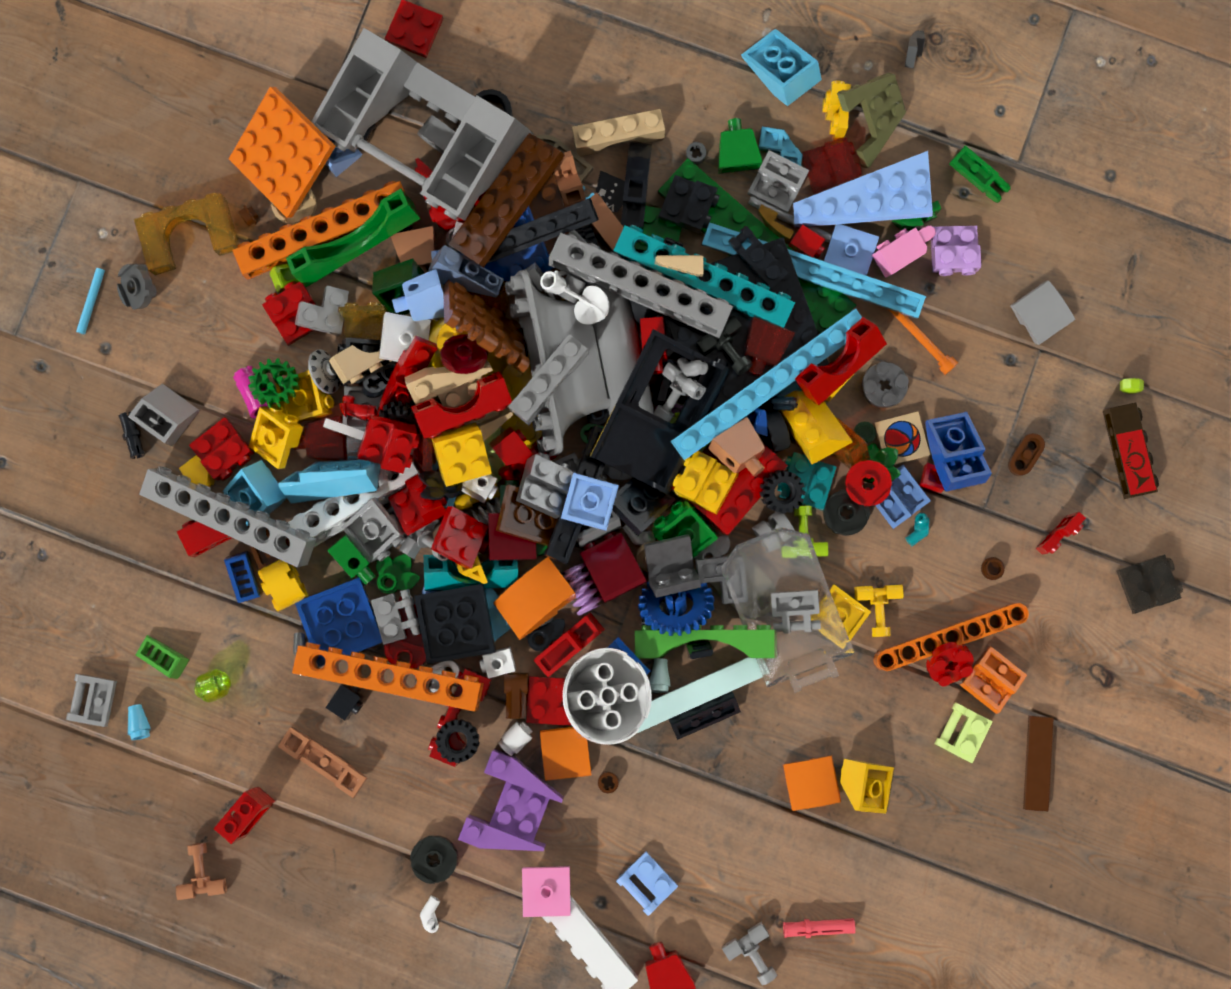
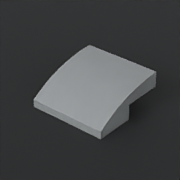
[747,150,809,213]
[1010,280,1076,345]

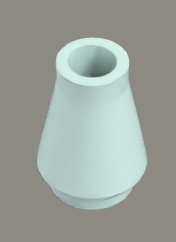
[649,658,671,693]

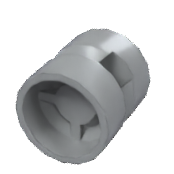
[752,512,796,552]

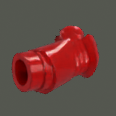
[340,395,377,421]

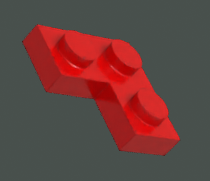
[1036,512,1086,555]

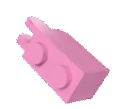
[872,225,936,278]

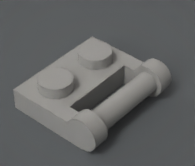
[66,674,117,727]

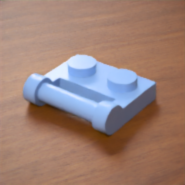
[616,851,678,916]

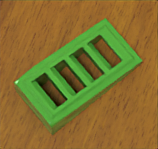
[135,635,189,679]

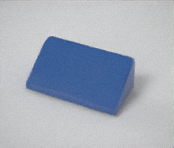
[737,408,768,436]

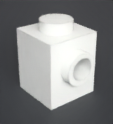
[462,475,498,503]
[480,647,516,678]

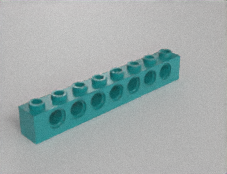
[613,225,795,330]

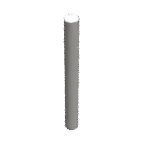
[748,196,832,243]

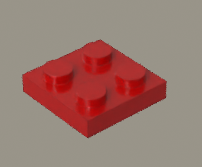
[384,0,444,58]
[431,506,488,569]
[526,676,572,726]

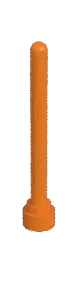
[888,309,959,375]

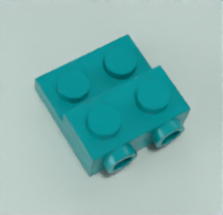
[777,452,837,511]

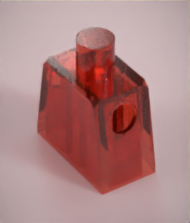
[744,317,795,376]
[294,416,348,461]

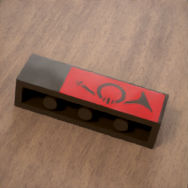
[1103,402,1159,499]

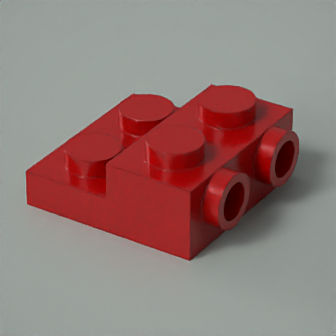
[262,281,316,346]
[357,414,420,474]
[189,417,254,481]
[388,470,447,536]

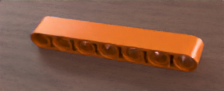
[873,603,1029,671]

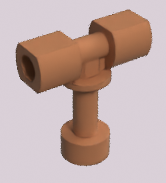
[176,842,227,900]

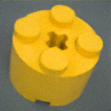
[258,560,308,612]

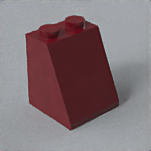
[580,531,646,603]

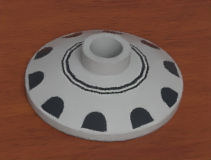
[308,349,340,394]

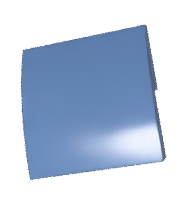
[870,464,931,529]

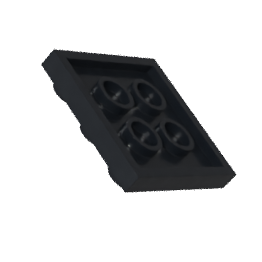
[414,583,496,664]

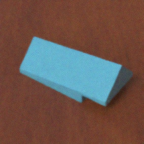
[278,459,381,504]

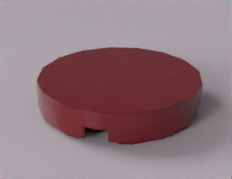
[440,334,488,374]

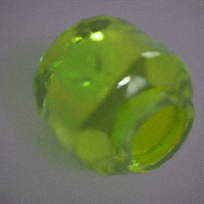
[194,669,231,703]

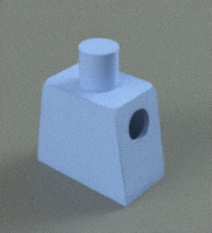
[392,269,444,321]

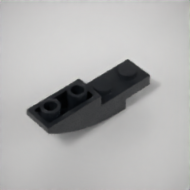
[621,142,652,230]

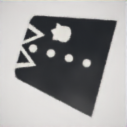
[596,171,625,212]

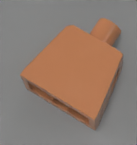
[391,226,436,273]
[708,417,765,476]

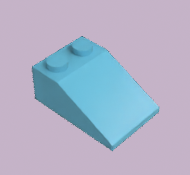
[741,29,822,106]

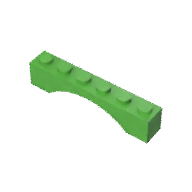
[635,625,777,658]

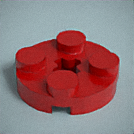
[845,460,892,506]
[926,642,974,687]

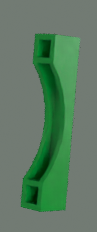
[286,189,421,287]

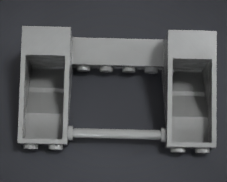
[311,28,534,220]

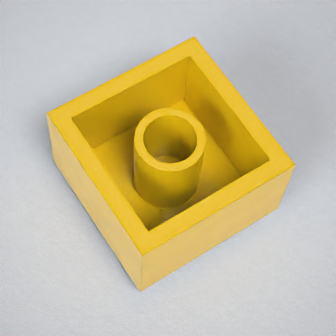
[431,422,492,487]

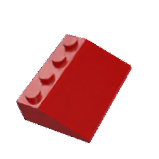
[672,423,788,535]

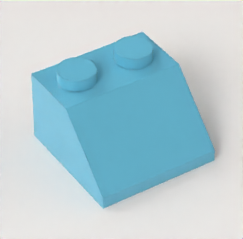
[223,460,286,526]

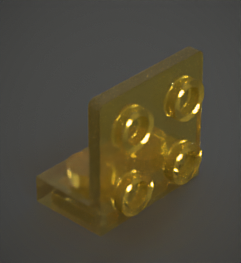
[338,302,389,340]

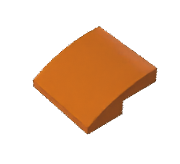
[960,646,1027,714]
[540,727,591,781]
[783,755,841,811]

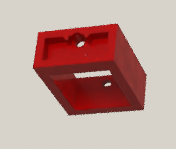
[214,786,275,844]

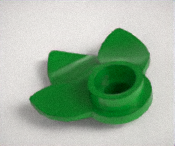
[862,443,901,483]
[376,554,420,594]

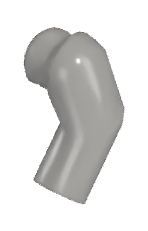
[677,357,708,377]

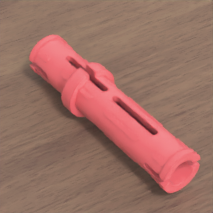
[783,918,855,938]

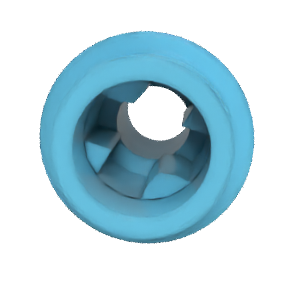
[128,704,151,740]

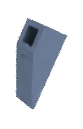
[428,245,504,297]

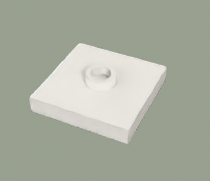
[379,312,431,362]

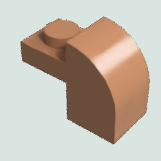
[553,151,586,207]

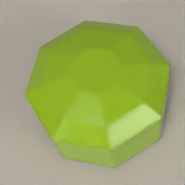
[1120,378,1144,394]

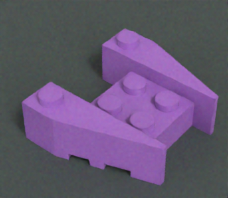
[458,749,564,851]

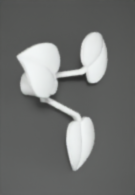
[519,230,609,325]

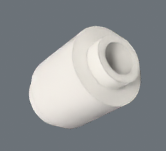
[498,721,533,756]

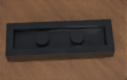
[668,691,741,740]

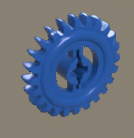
[638,582,714,636]

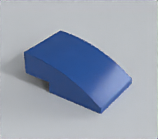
[925,412,992,492]

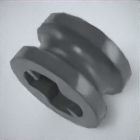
[686,142,706,165]

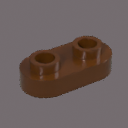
[1008,433,1045,476]

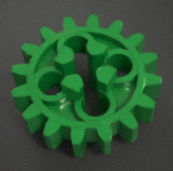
[248,358,300,408]

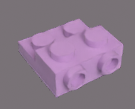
[931,226,981,276]

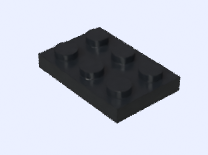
[612,477,680,536]

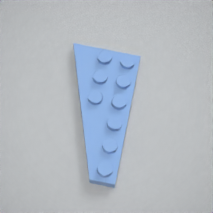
[793,151,933,228]

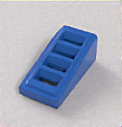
[224,551,261,603]

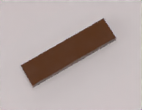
[1023,715,1054,812]

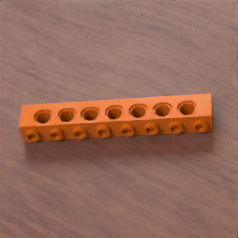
[232,181,405,280]
[292,642,484,712]

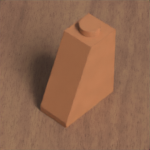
[586,193,624,252]

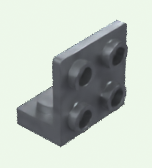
[644,534,701,598]

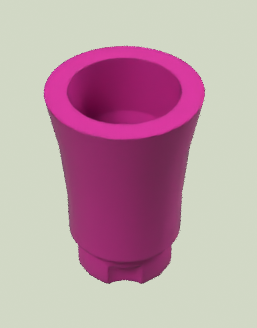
[233,366,276,418]

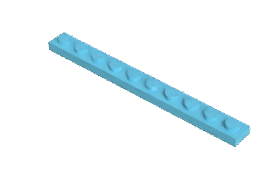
[702,222,926,319]
[671,309,862,460]

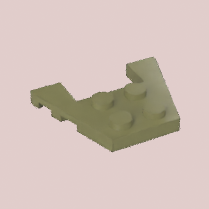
[837,73,906,168]

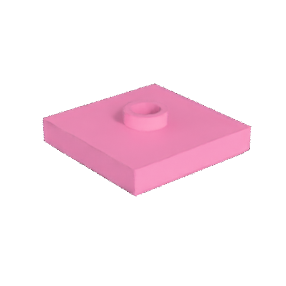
[522,866,571,917]

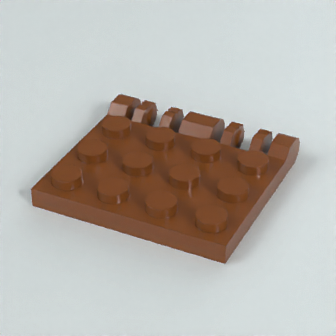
[443,279,530,373]

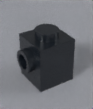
[325,684,364,721]

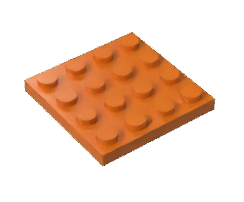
[229,87,336,218]

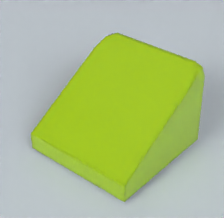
[269,263,299,292]

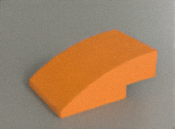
[493,557,576,640]

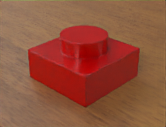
[920,463,944,493]

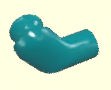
[905,513,930,547]

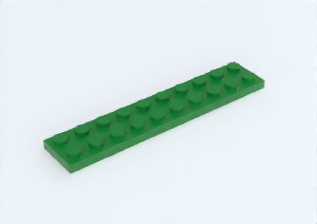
[658,158,856,334]

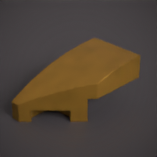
[758,204,794,245]

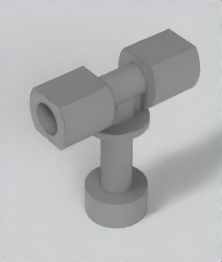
[653,362,706,422]
[399,519,448,561]
[722,922,778,985]

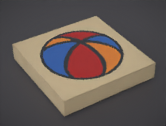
[873,412,930,465]

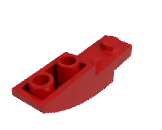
[376,336,437,421]

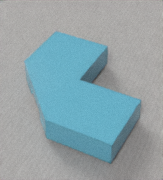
[758,126,803,166]

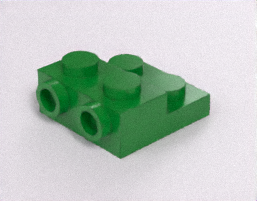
[652,500,718,558]

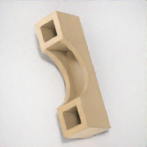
[572,109,665,156]
[329,313,411,384]

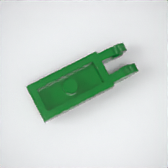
[949,146,1011,203]

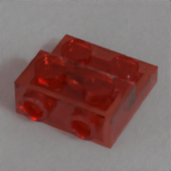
[802,137,862,195]

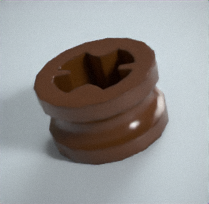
[598,772,619,794]

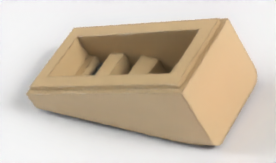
[655,255,703,277]

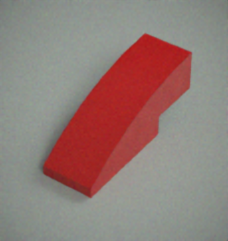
[534,612,605,677]

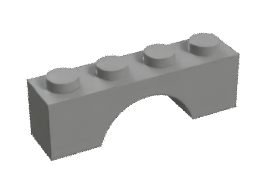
[508,334,589,425]

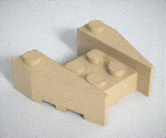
[404,361,513,441]

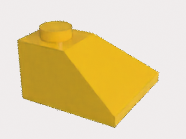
[840,759,894,814]

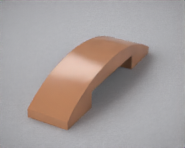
[278,727,367,798]

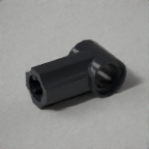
[652,359,678,406]

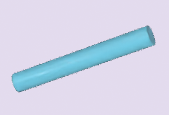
[76,268,105,335]

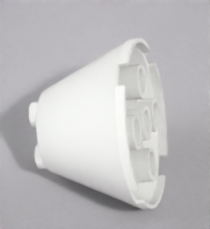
[563,648,652,745]

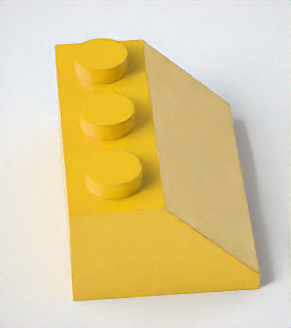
[779,391,852,465]

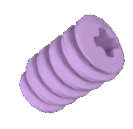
[561,563,602,616]

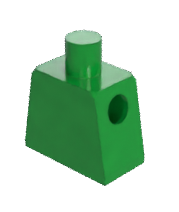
[718,118,762,174]
[327,534,376,585]

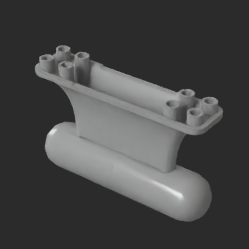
[505,262,654,457]

